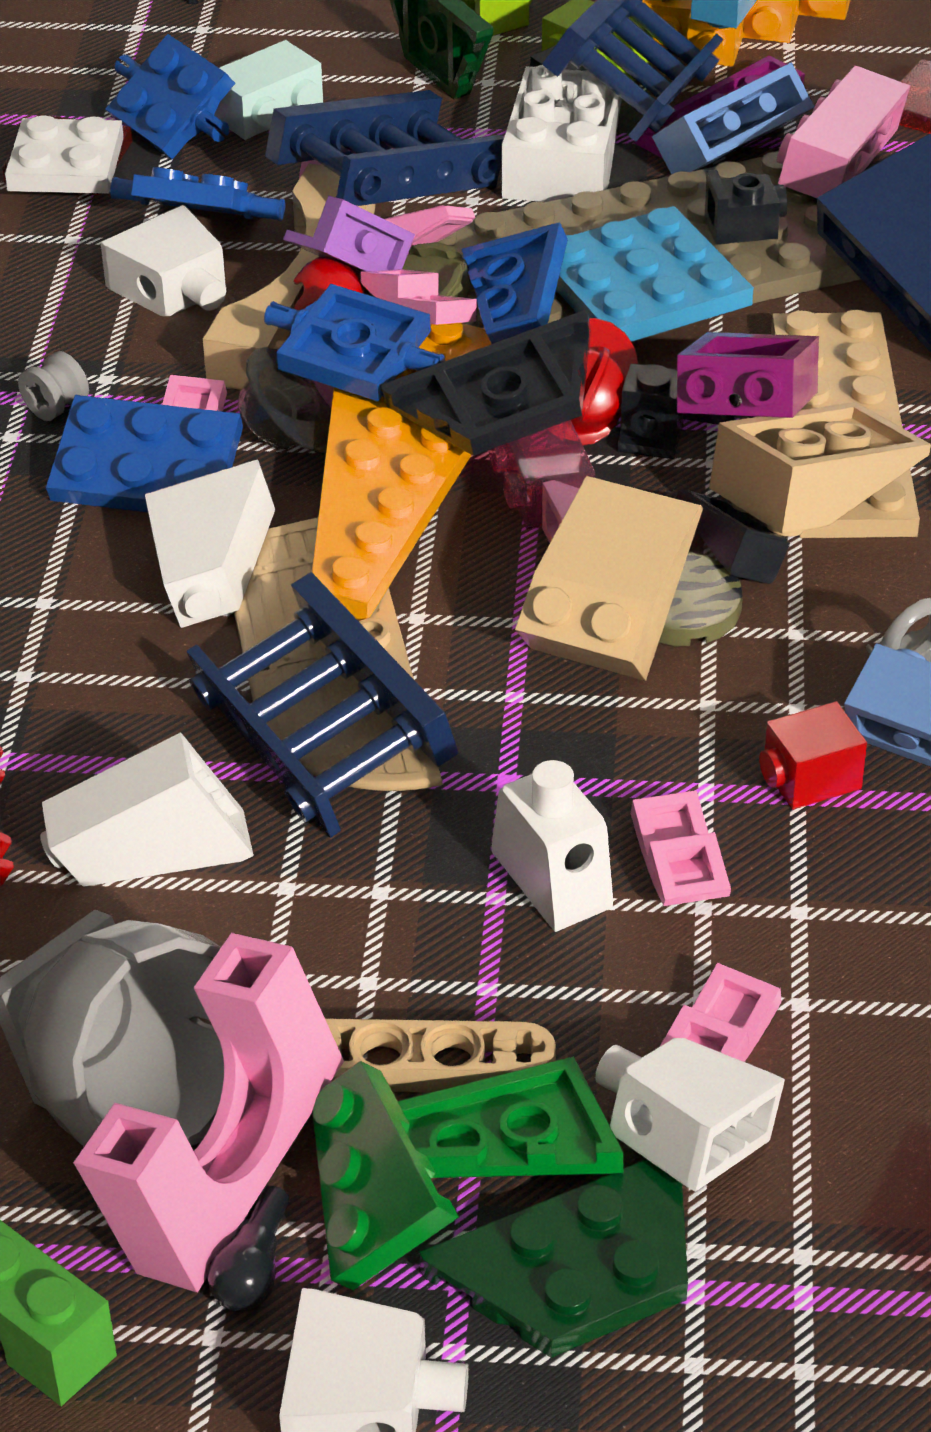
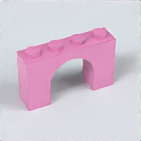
[73,933,344,1293]

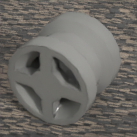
[18,351,89,421]

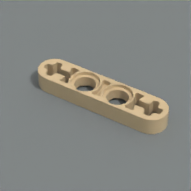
[325,1019,556,1093]

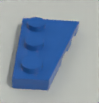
[462,222,568,344]

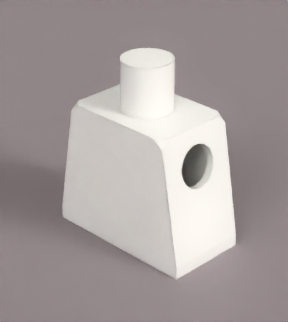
[101,205,226,316]
[492,760,613,932]
[595,1038,785,1192]
[279,1288,468,1432]

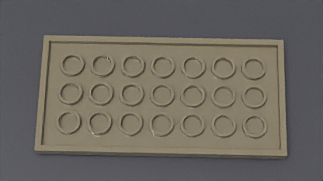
[439,152,861,328]

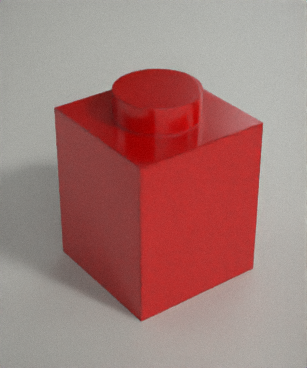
[759,701,867,810]

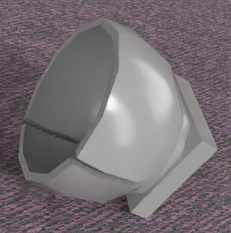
[0,910,224,1146]

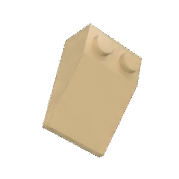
[709,402,931,537]
[515,476,703,681]

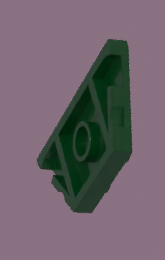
[390,0,493,99]
[419,1159,688,1358]

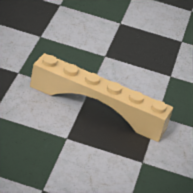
[203,163,375,395]

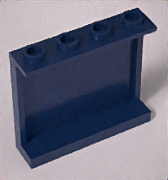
[817,133,931,352]

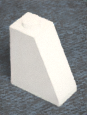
[145,459,275,628]
[40,732,254,887]

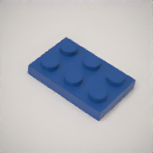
[46,395,243,512]

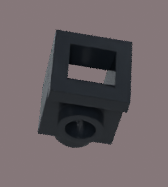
[704,170,788,245]
[618,364,684,459]

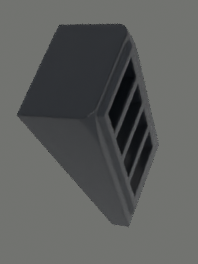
[676,489,790,584]

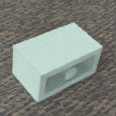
[214,40,323,140]

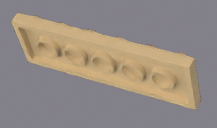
[771,310,920,538]

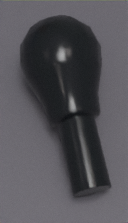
[208,1186,289,1312]

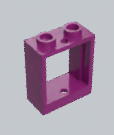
[677,332,819,418]

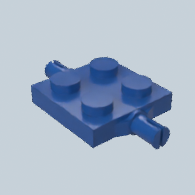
[105,34,235,160]
[110,167,285,221]
[264,284,445,401]

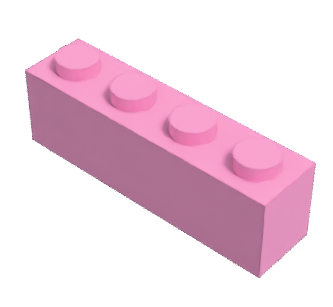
[777,66,910,198]

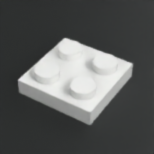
[5,116,124,193]

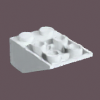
[502,65,622,202]

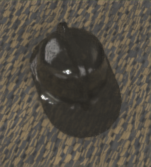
[238,347,331,454]

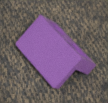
[283,195,415,274]

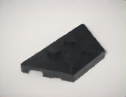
[380,310,591,456]

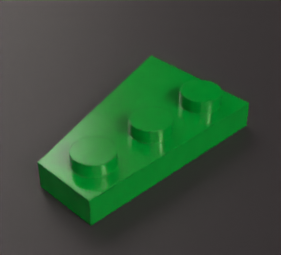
[398,1056,624,1178]
[312,1061,459,1290]

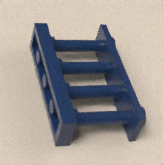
[542,0,724,142]
[265,90,504,206]
[187,572,459,838]

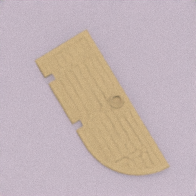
[234,517,443,791]

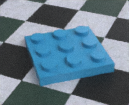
[556,206,754,342]

